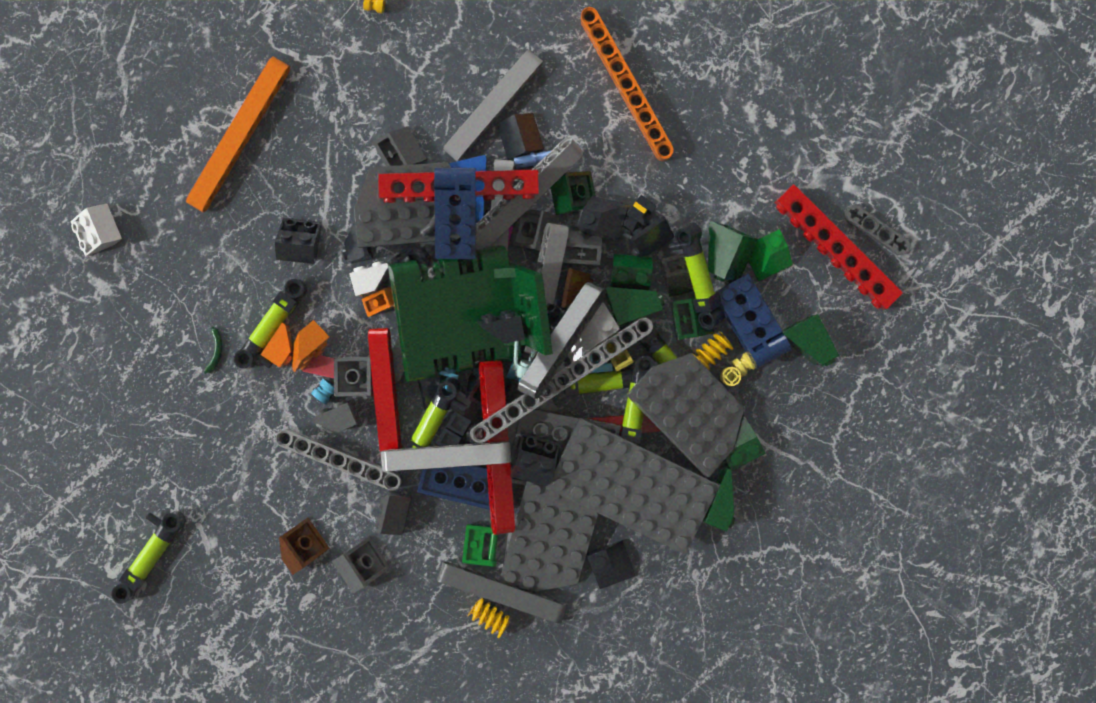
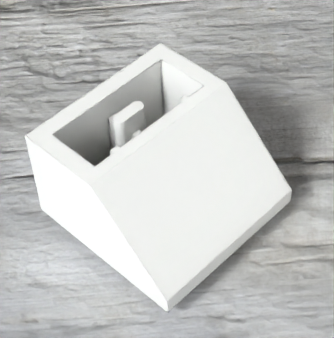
[71,203,122,257]
[349,261,390,298]

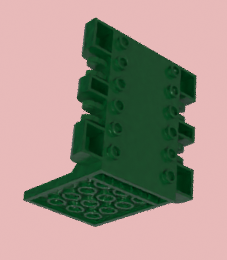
[388,245,553,382]

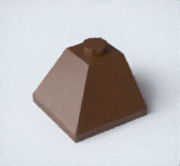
[561,269,594,308]
[279,517,330,575]

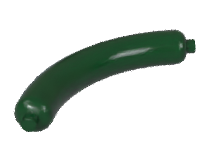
[204,327,222,374]

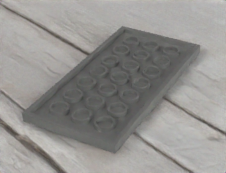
[546,418,720,555]

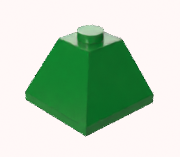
[748,229,793,282]

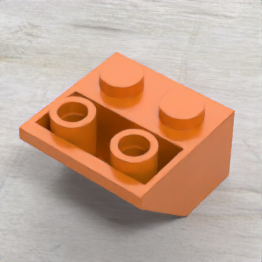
[292,320,329,372]

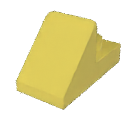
[606,343,634,371]

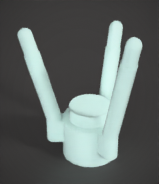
[512,341,539,378]

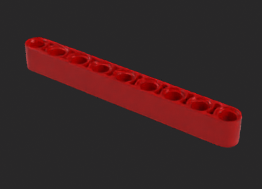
[479,360,515,535]

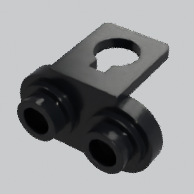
[391,247,431,268]

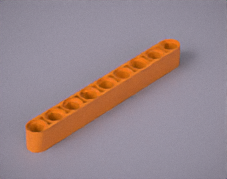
[581,7,674,161]
[186,56,291,213]

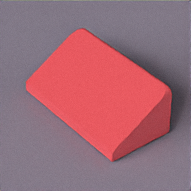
[302,355,334,378]

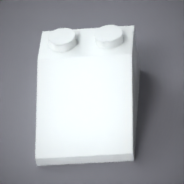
[568,303,621,362]

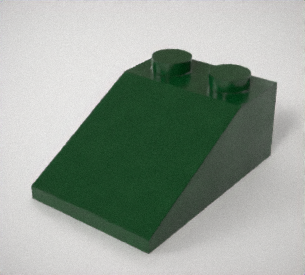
[723,414,766,471]
[703,465,735,532]

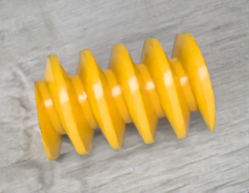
[692,331,733,370]
[467,598,509,639]

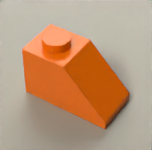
[361,287,394,317]
[261,323,293,368]

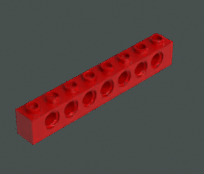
[378,170,539,203]
[774,184,903,310]

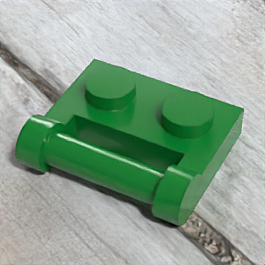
[462,524,498,567]

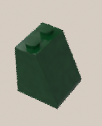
[708,221,758,283]
[605,287,665,326]
[782,314,839,366]

